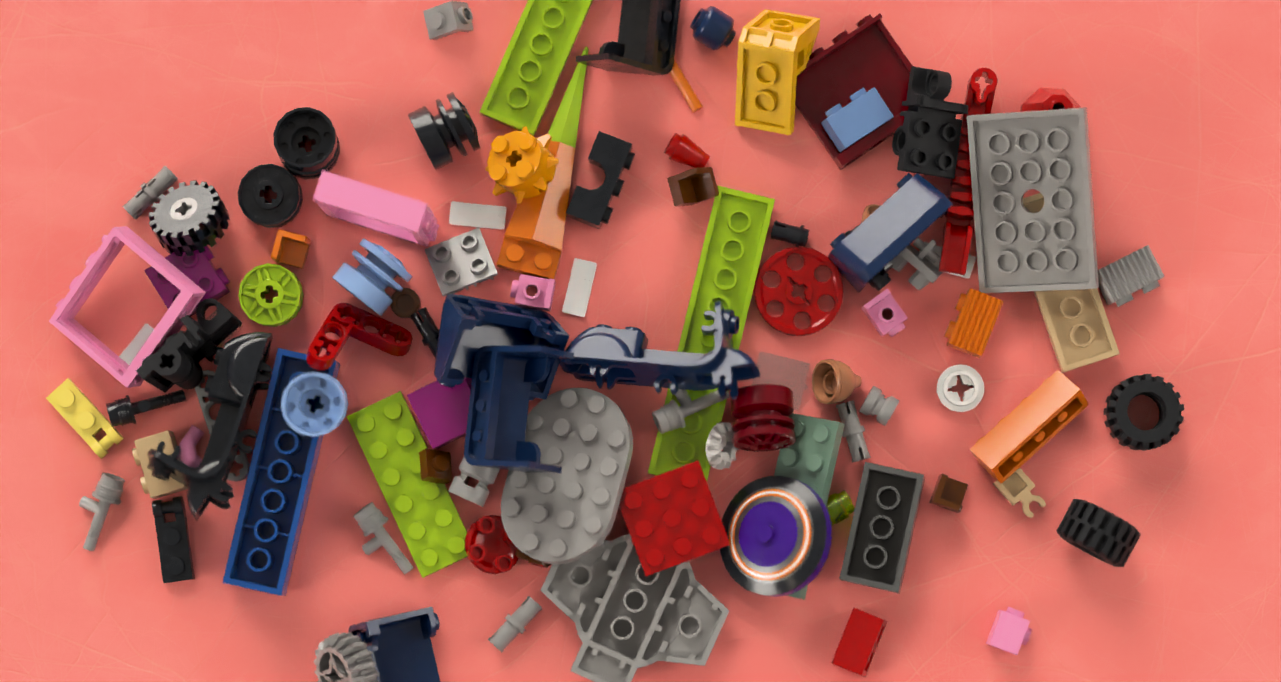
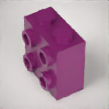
[144,245,230,317]
[407,377,472,450]

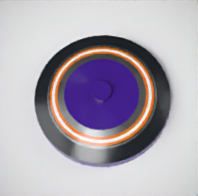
[720,476,832,597]

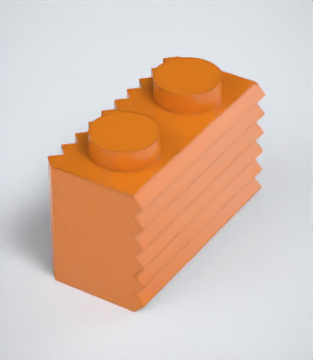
[944,288,1004,358]

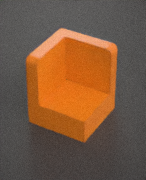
[271,229,311,269]

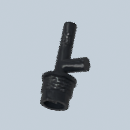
[106,389,186,427]

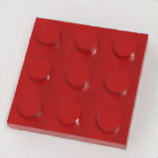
[619,460,730,576]

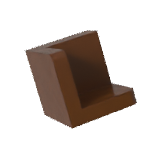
[667,167,719,207]
[929,474,968,513]

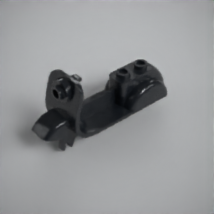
[147,332,273,521]

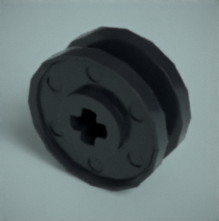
[238,164,303,228]

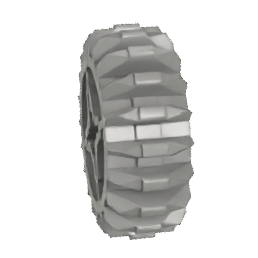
[314,632,379,682]

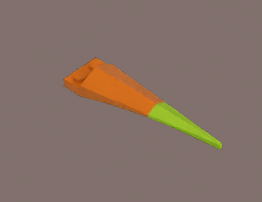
[497,47,589,279]

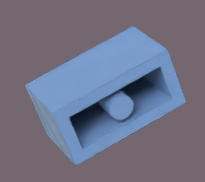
[821,87,894,152]

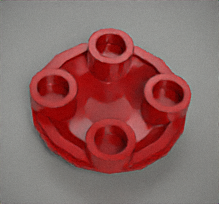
[465,515,518,574]

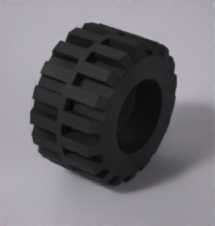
[1104,374,1184,451]
[1057,499,1141,567]

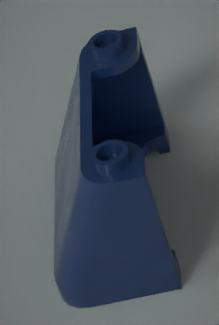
[434,294,569,400]
[348,606,440,682]

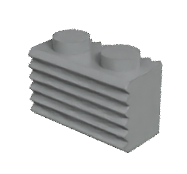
[1098,245,1165,307]

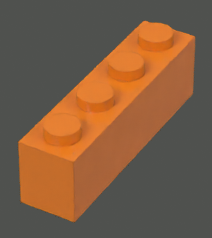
[970,370,1089,484]

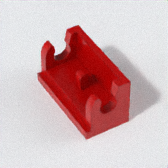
[831,607,887,677]

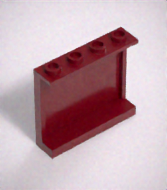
[795,13,913,170]

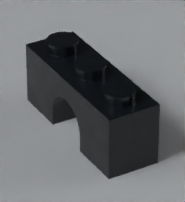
[566,131,635,230]

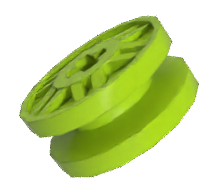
[238,263,304,327]

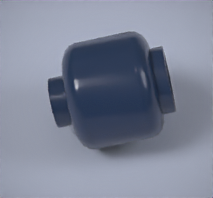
[690,6,736,50]

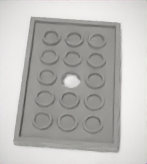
[967,107,1099,293]

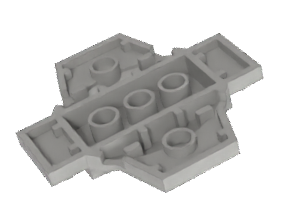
[540,534,729,682]

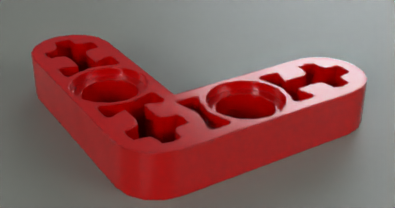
[306,303,413,370]

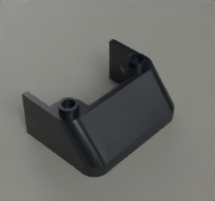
[576,0,680,75]

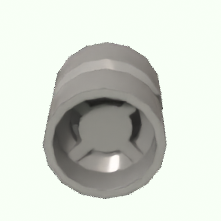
[448,457,500,507]

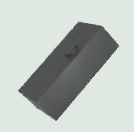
[839,462,925,594]

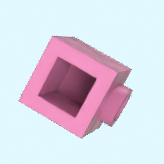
[986,607,1032,655]

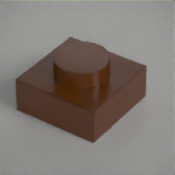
[419,448,453,484]

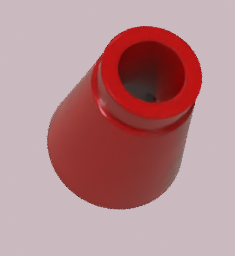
[664,133,710,168]

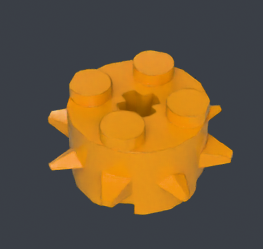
[485,126,559,204]

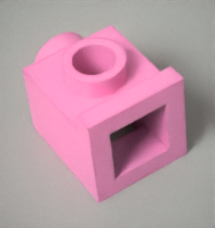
[510,274,556,312]
[861,288,908,337]

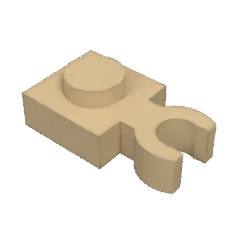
[993,468,1046,518]

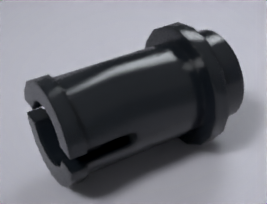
[770,220,810,247]

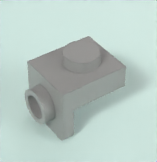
[423,1,474,40]

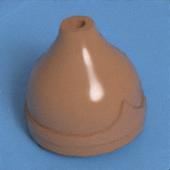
[812,359,862,405]

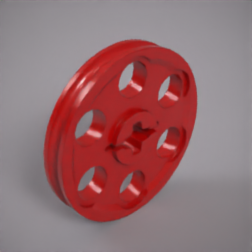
[754,247,844,336]

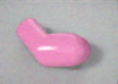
[179,425,204,468]

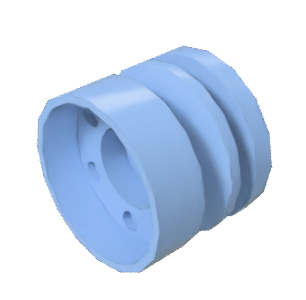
[332,238,412,316]
[281,372,349,437]

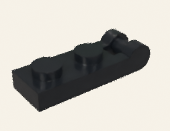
[152,496,195,583]

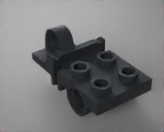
[892,66,969,179]
[136,298,243,393]

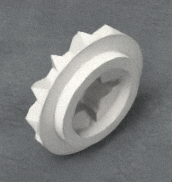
[936,365,984,412]
[706,422,740,470]

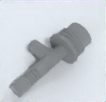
[652,389,730,434]
[79,473,125,551]
[353,502,414,574]

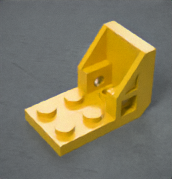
[735,9,820,135]

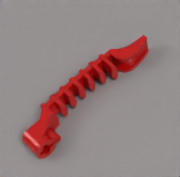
[938,68,998,276]

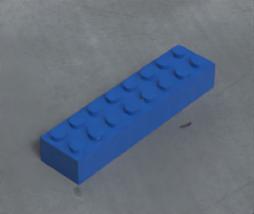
[222,348,340,596]

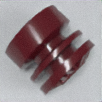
[730,384,796,452]

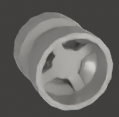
[859,386,899,426]

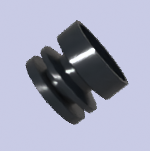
[408,92,481,170]
[273,107,340,179]

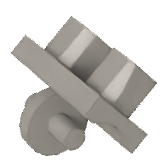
[890,238,943,291]

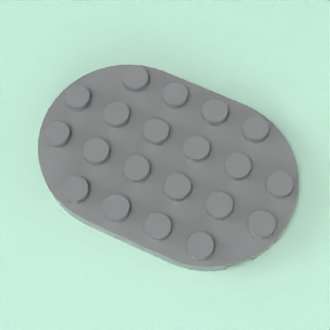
[501,388,633,564]

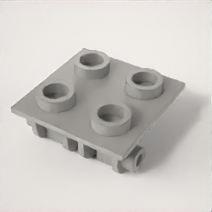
[425,227,498,297]

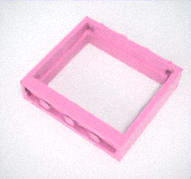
[313,170,439,247]
[49,226,206,388]

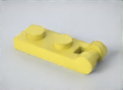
[46,378,124,459]

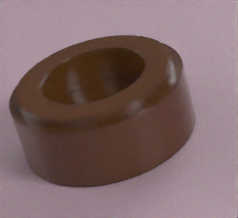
[390,288,421,319]

